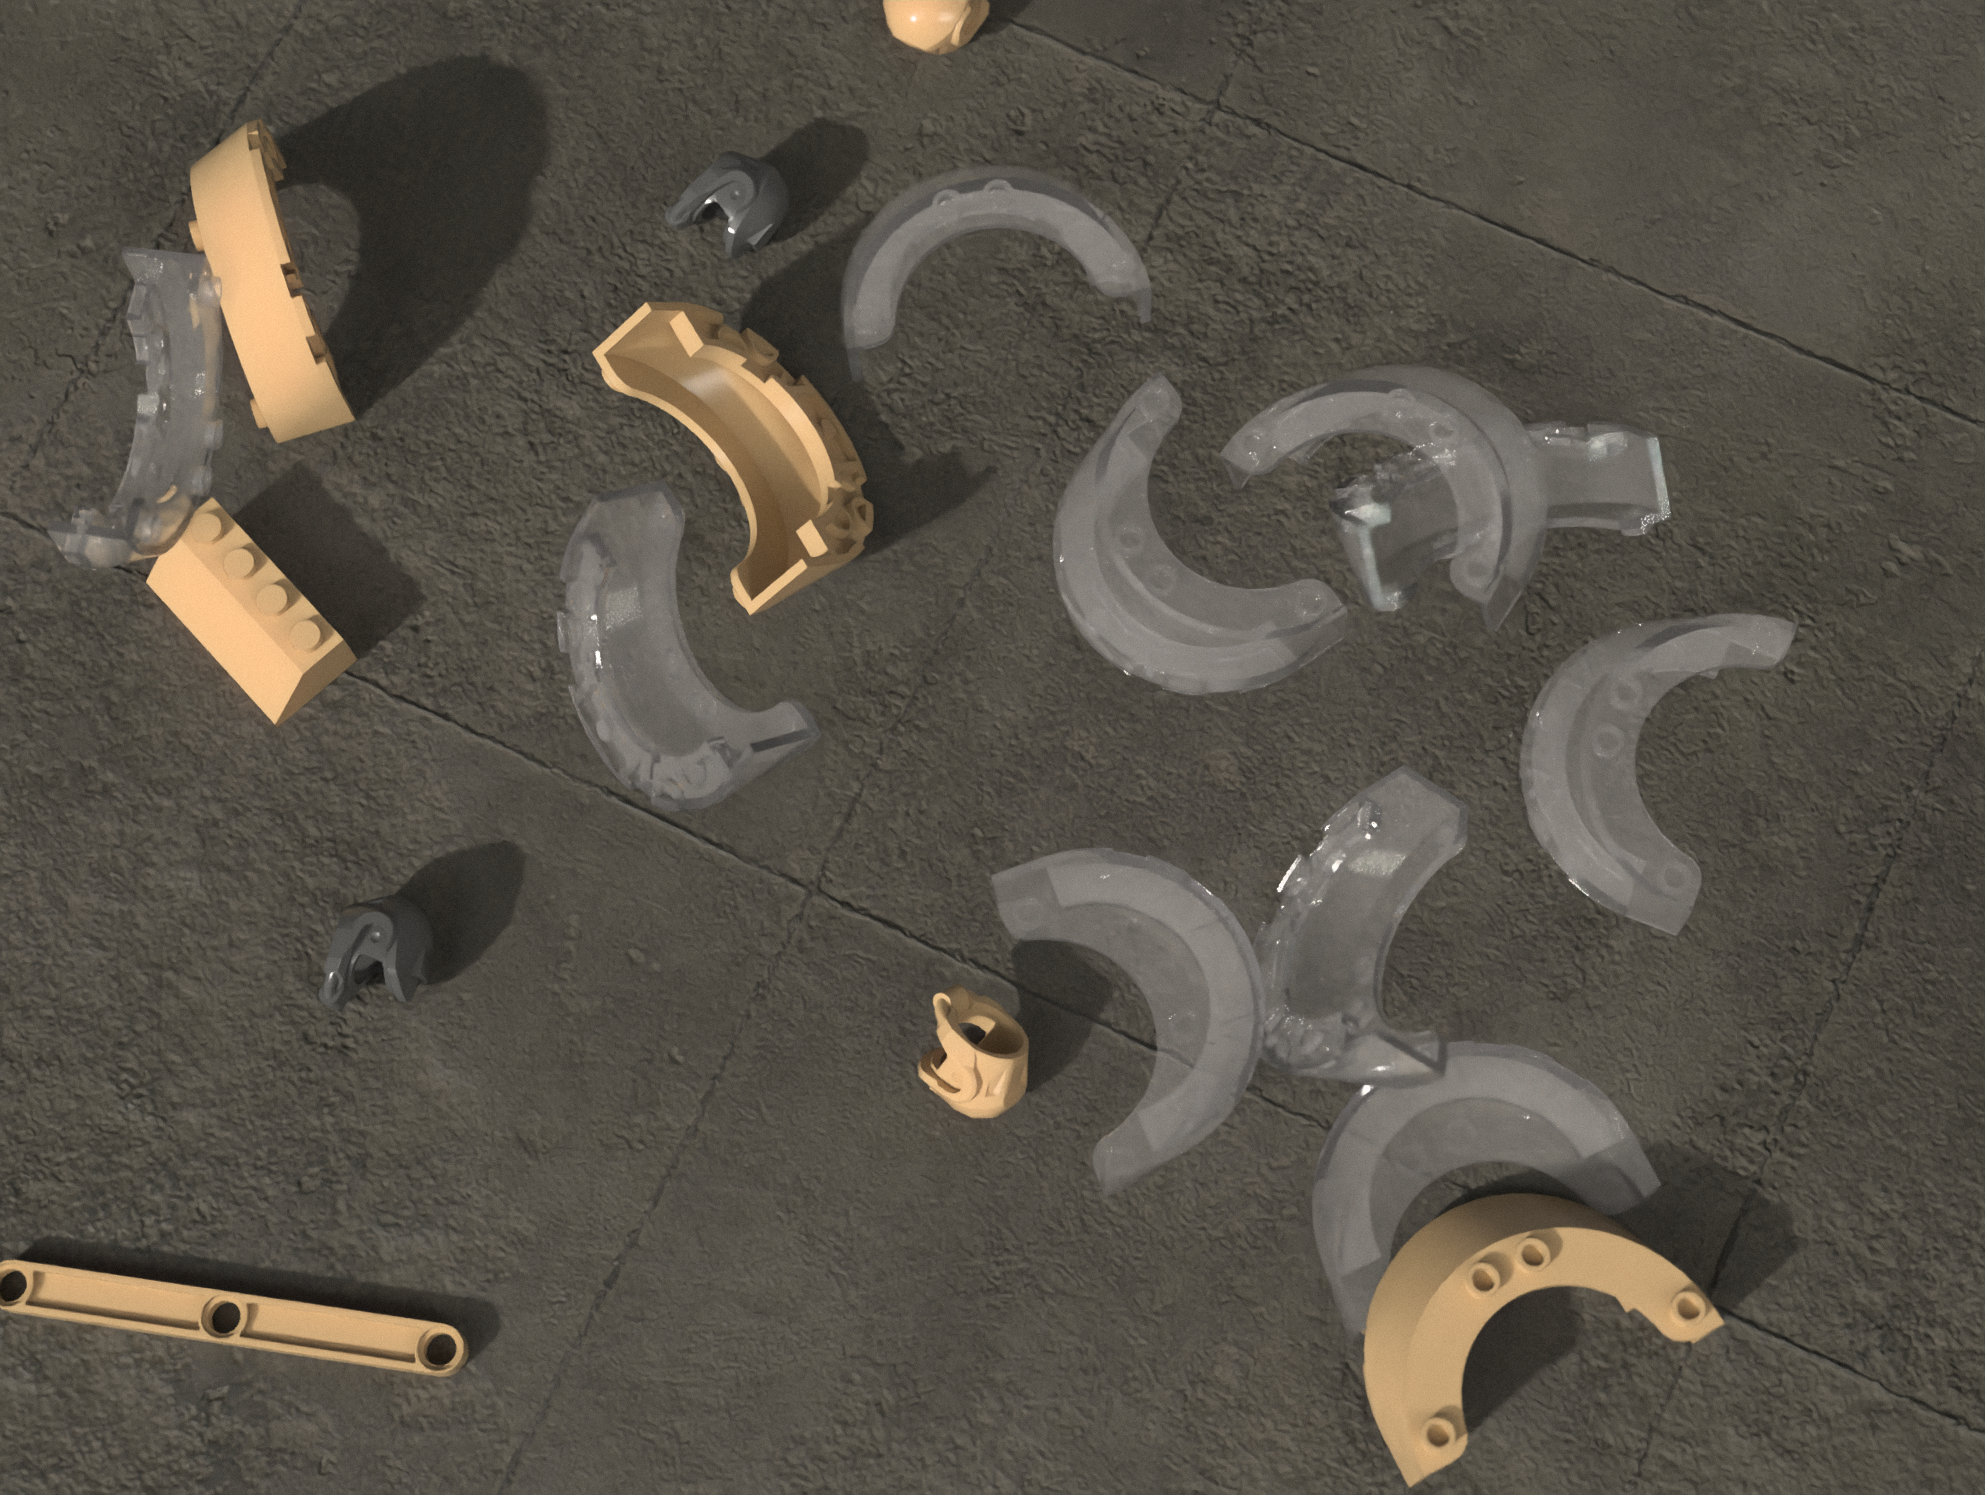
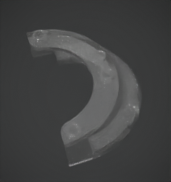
[840,165,1152,382]
[47,246,224,571]
[1219,364,1549,632]
[1053,371,1348,696]
[1328,421,1671,611]
[556,481,822,812]
[1519,613,1798,936]
[1243,765,1469,1090]
[991,848,1266,1198]
[1312,1041,1661,1345]

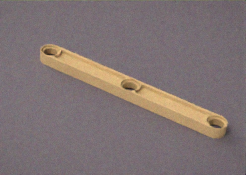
[0,1260,469,1377]

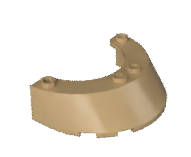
[189,118,355,444]
[592,302,874,615]
[1363,1193,1725,1488]

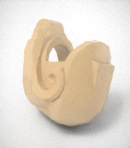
[883,0,990,54]
[917,984,1029,1119]

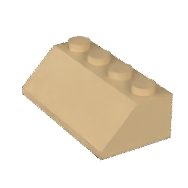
[146,497,357,728]

